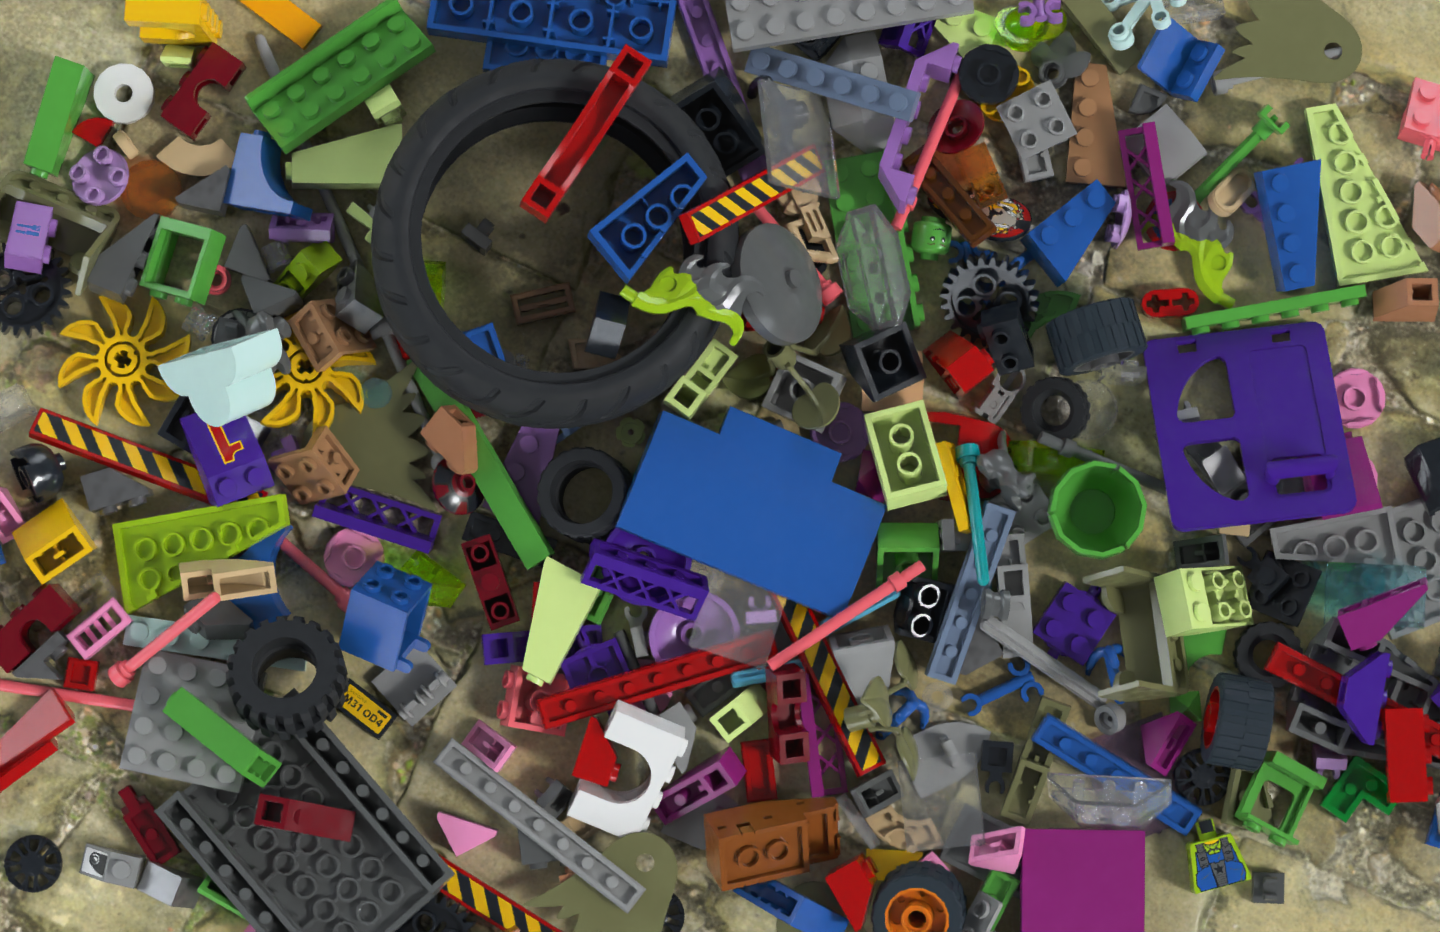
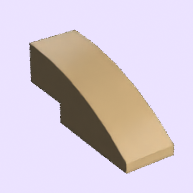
[179,559,278,601]

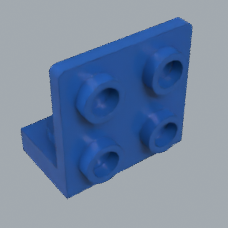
[1137,17,1225,102]

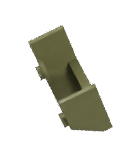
[0,170,120,296]
[1083,566,1190,702]

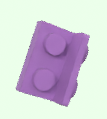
[269,213,335,243]

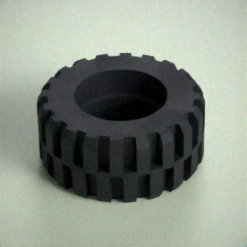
[226,615,349,740]

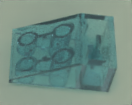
[1324,563,1427,629]

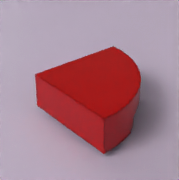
[72,117,115,147]

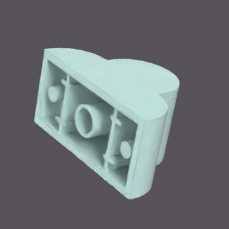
[158,328,282,427]

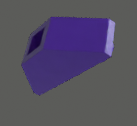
[1336,651,1393,745]

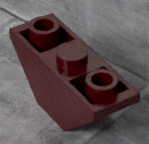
[461,534,520,631]

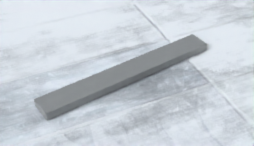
[433,738,646,914]

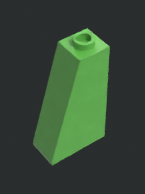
[23,56,95,179]
[162,687,282,788]

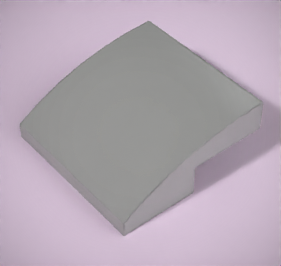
[1125,104,1207,187]

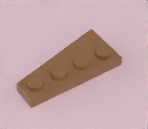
[1065,63,1126,189]

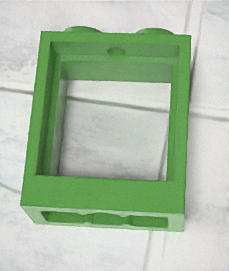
[139,216,227,307]

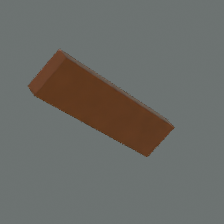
[901,144,997,249]

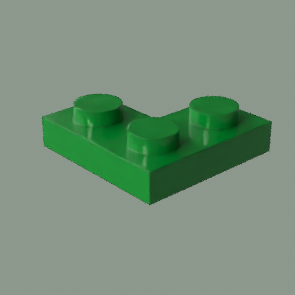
[1319,756,1397,823]

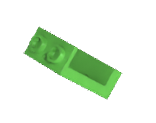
[1234,751,1327,847]

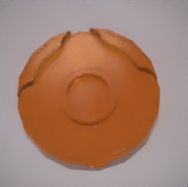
[121,160,182,220]

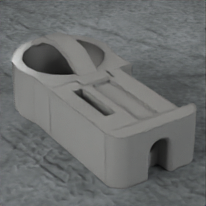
[975,370,1026,424]

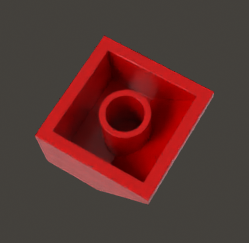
[572,716,622,787]
[825,852,879,932]

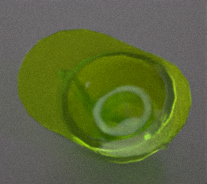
[994,2,1067,52]

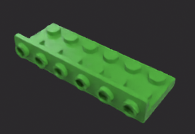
[244,0,436,154]
[822,148,925,338]

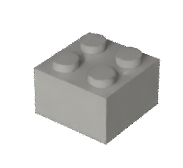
[762,354,847,434]

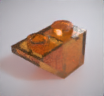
[954,142,1009,209]

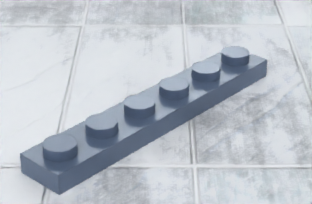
[744,47,921,123]
[924,501,1016,685]

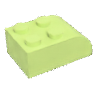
[864,400,947,511]

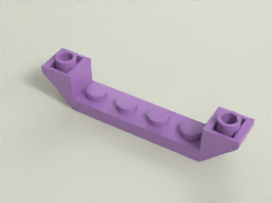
[878,42,962,214]

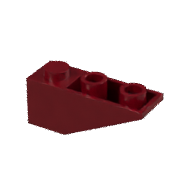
[254,793,356,842]

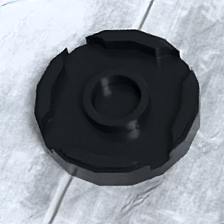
[959,44,1019,105]

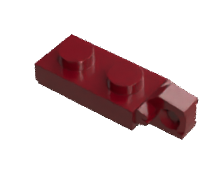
[118,785,182,864]

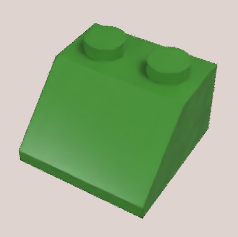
[876,522,940,591]

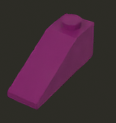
[1337,577,1428,651]
[653,746,747,825]

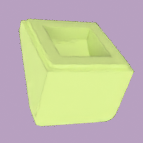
[160,44,196,69]

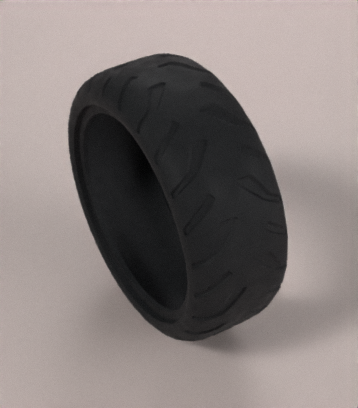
[371,59,739,429]

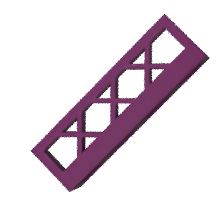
[1118,121,1175,251]
[800,674,848,798]

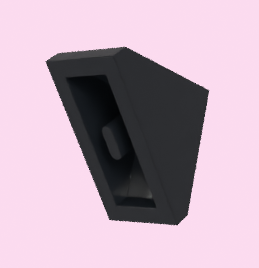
[585,291,630,360]

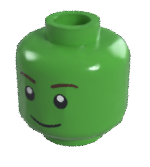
[911,216,952,261]

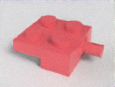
[1397,77,1440,161]

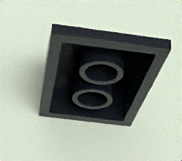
[670,66,768,177]

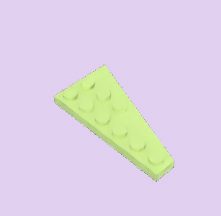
[1304,103,1429,288]

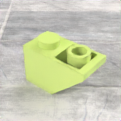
[364,84,407,128]
[709,684,767,743]

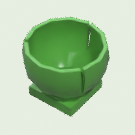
[1047,460,1147,560]

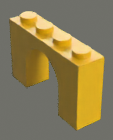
[124,0,223,46]

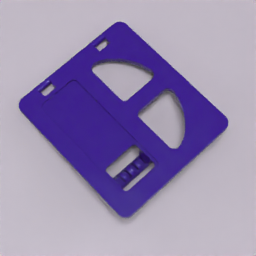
[1143,322,1357,532]

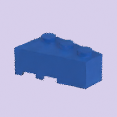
[1020,179,1116,287]

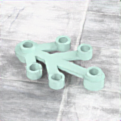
[1101,0,1187,51]

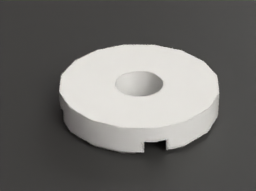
[93,63,155,125]

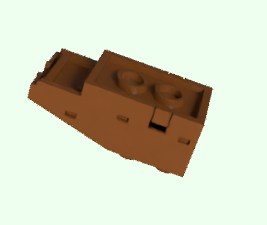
[704,797,841,891]

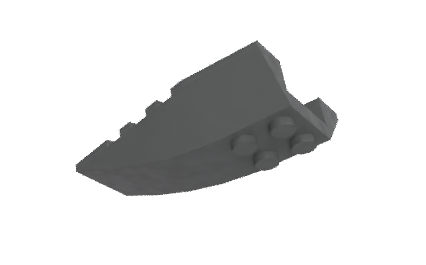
[1286,616,1440,769]

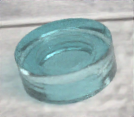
[361,378,392,409]

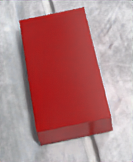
[740,738,778,803]

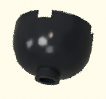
[10,443,67,506]

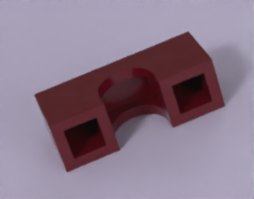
[160,42,247,141]
[0,583,82,673]
[765,663,810,765]

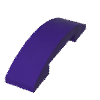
[481,624,603,665]

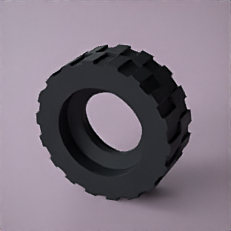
[1020,377,1091,440]
[1233,621,1303,688]

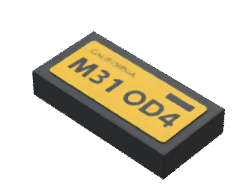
[338,678,398,740]

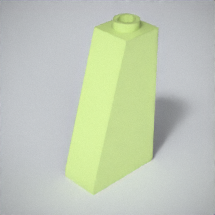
[285,124,402,190]
[522,556,601,687]

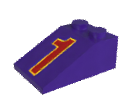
[179,412,275,507]

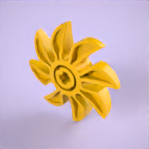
[58,296,191,427]
[260,311,376,435]

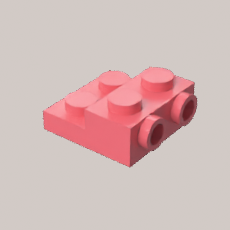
[496,665,570,737]

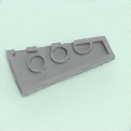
[1269,506,1404,566]

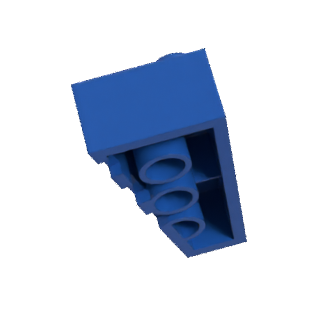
[587,152,707,284]
[1254,159,1321,292]

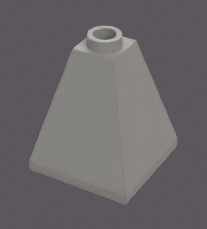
[828,624,895,705]

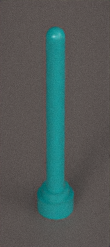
[955,443,990,586]

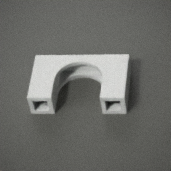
[567,699,688,838]

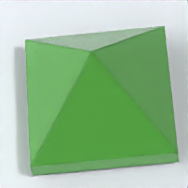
[1169,691,1202,722]

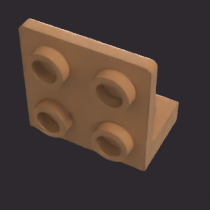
[288,298,377,372]
[267,425,360,505]

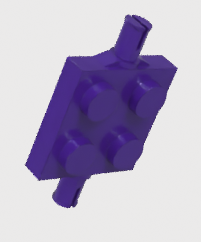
[1032,581,1116,666]
[561,627,630,716]

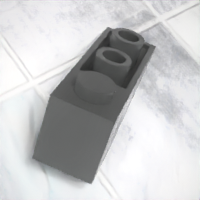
[87,213,160,304]

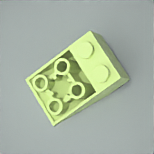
[1154,565,1254,637]

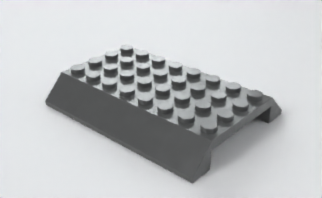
[154,688,455,932]

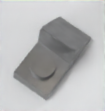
[1185,442,1246,496]
[936,519,972,553]
[12,631,70,680]

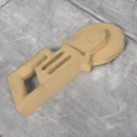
[777,179,839,264]

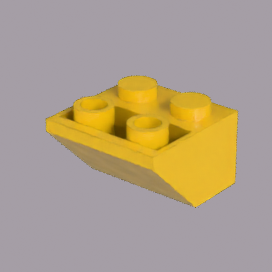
[11,498,98,585]

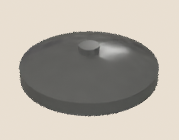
[731,223,822,346]

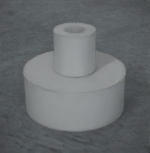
[1094,702,1126,735]

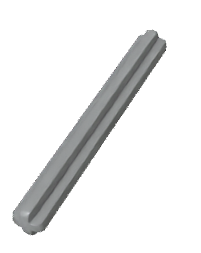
[980,616,1107,709]

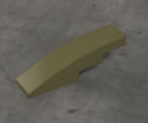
[1061,0,1143,75]
[1000,695,1071,826]

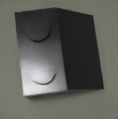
[839,321,927,402]

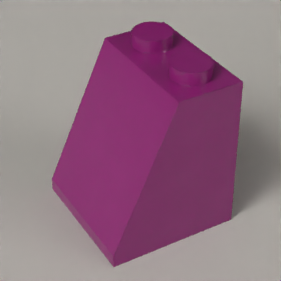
[1298,431,1383,520]

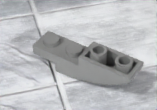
[995,533,1033,658]

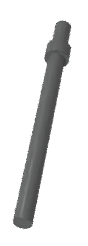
[1037,431,1166,495]

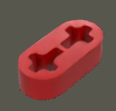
[1140,288,1199,319]

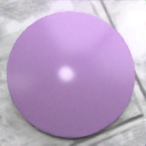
[69,145,129,206]
[1104,189,1132,249]

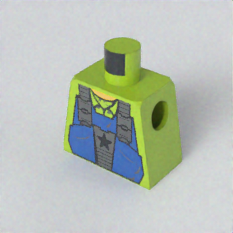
[1186,818,1252,894]

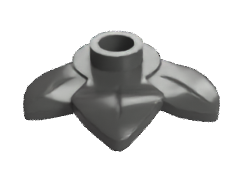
[1031,31,1091,89]

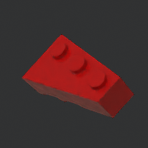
[922,330,994,400]
[1384,708,1433,803]

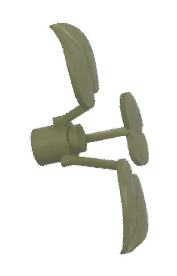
[722,305,852,429]
[844,639,919,782]

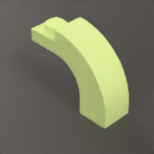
[663,338,738,421]

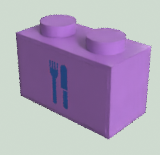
[4,200,58,274]

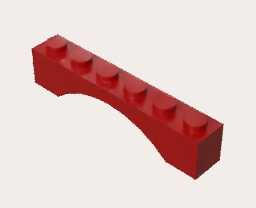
[519,44,652,224]

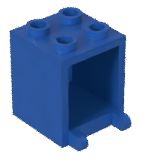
[339,561,432,673]

